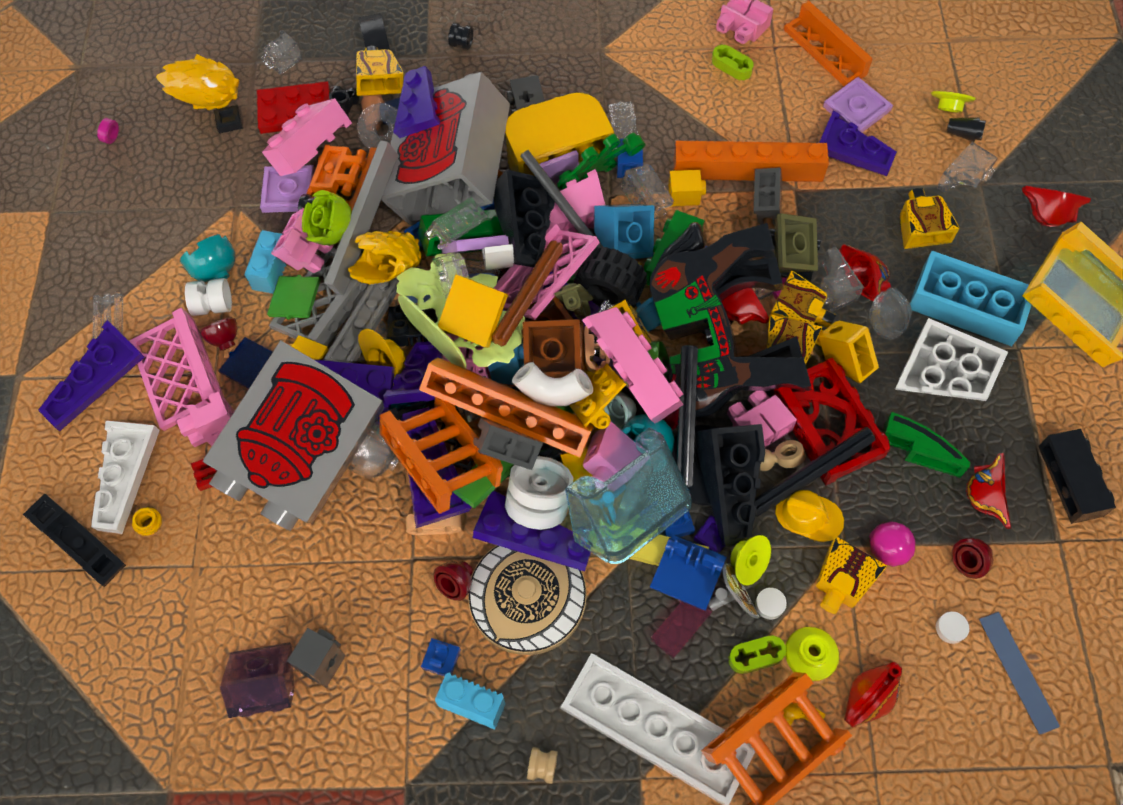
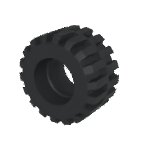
[574,247,648,310]

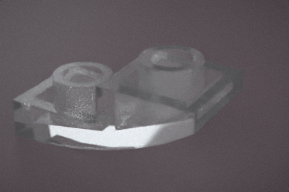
[608,102,639,149]

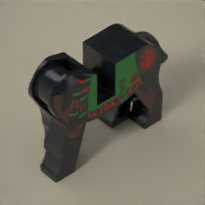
[650,222,811,418]

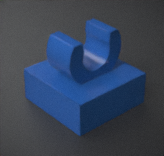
[658,504,695,537]
[421,638,461,677]

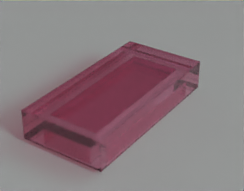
[650,601,712,659]

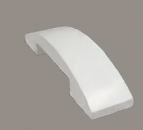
[482,244,514,270]

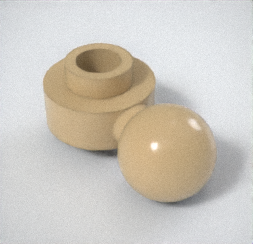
[760,440,805,471]

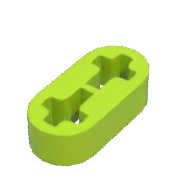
[712,45,754,80]
[728,636,786,674]

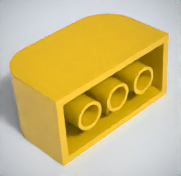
[505,93,614,176]

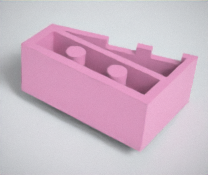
[262,98,352,176]

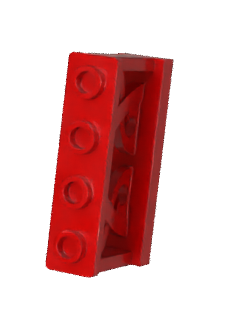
[770,357,890,486]

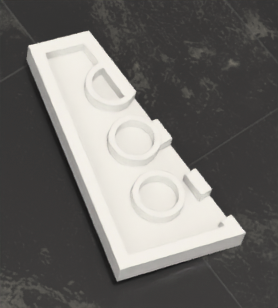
[91,421,160,534]

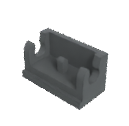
[753,168,782,226]
[473,418,543,470]

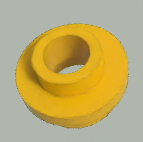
[132,507,162,536]

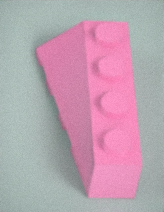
[549,169,605,233]
[582,307,684,423]

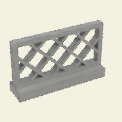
[269,248,369,350]

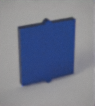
[219,337,273,389]

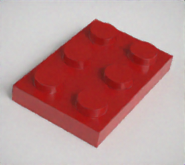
[257,81,330,134]

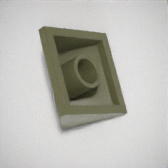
[775,213,818,273]

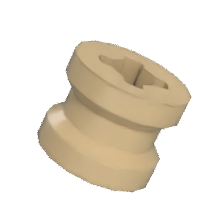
[527,747,558,784]

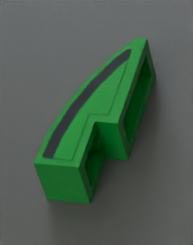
[882,412,970,478]

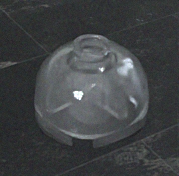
[348,420,399,478]

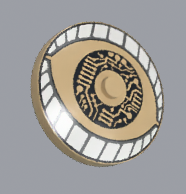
[468,545,586,655]

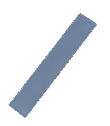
[979,612,1060,735]

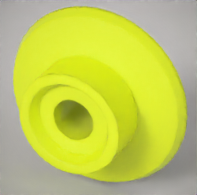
[931,91,976,113]
[730,535,771,586]
[785,627,839,681]

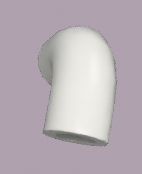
[512,362,593,406]

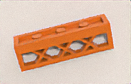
[784,0,873,86]

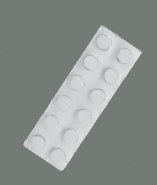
[561,653,755,805]

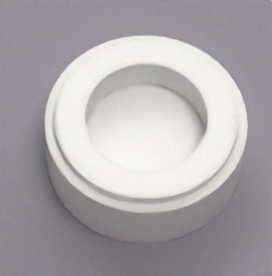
[755,588,787,619]
[936,612,969,644]

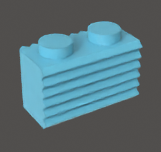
[244,230,286,294]
[435,672,506,730]

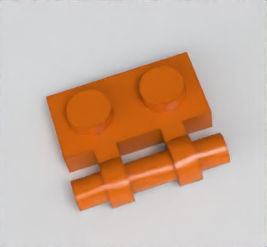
[309,146,367,196]

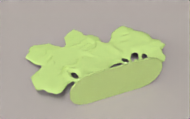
[396,253,525,369]

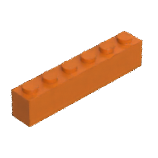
[673,141,829,182]
[419,357,594,458]

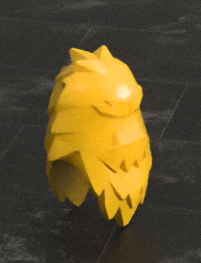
[156,54,239,110]
[348,231,421,284]

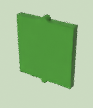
[267,275,321,320]

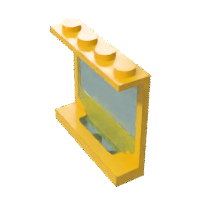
[1022,222,1123,367]

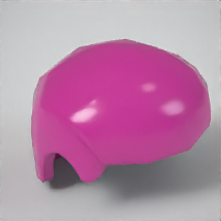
[869,521,915,567]

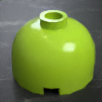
[302,190,352,246]

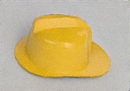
[358,329,406,385]
[775,490,844,542]

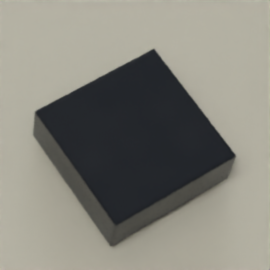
[214,105,243,134]

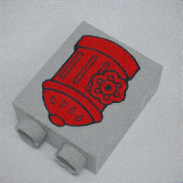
[381,72,510,225]
[202,340,385,531]

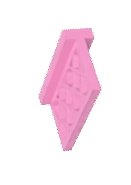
[494,222,600,320]
[129,308,224,431]

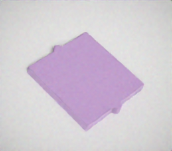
[540,150,579,187]

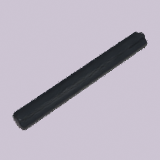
[676,345,698,488]
[754,427,876,517]

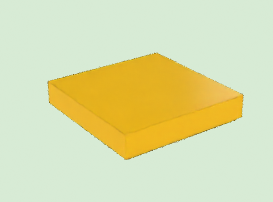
[438,274,508,348]

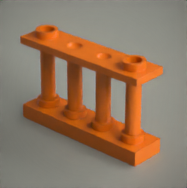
[380,397,503,514]
[701,672,852,805]

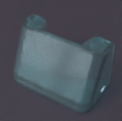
[565,427,692,564]

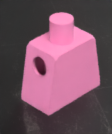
[583,421,650,491]

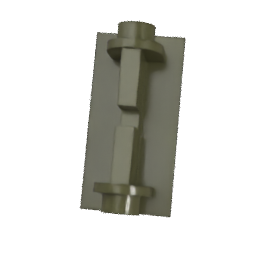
[554,283,594,320]

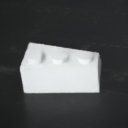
[895,318,1008,401]

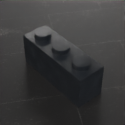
[1038,429,1116,524]

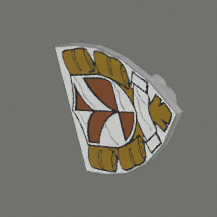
[708,563,760,619]

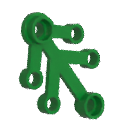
[557,133,646,190]

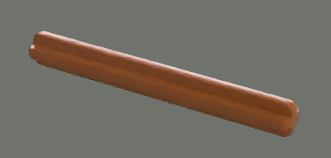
[492,240,563,347]

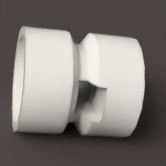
[185,278,232,316]

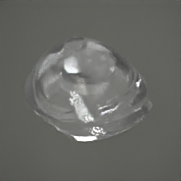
[868,288,912,340]

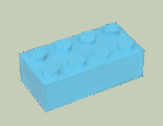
[908,251,1032,346]

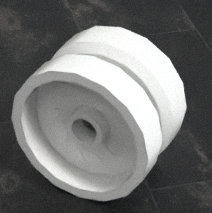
[505,456,573,530]

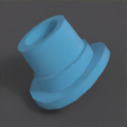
[636,297,661,333]

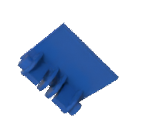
[650,535,727,611]

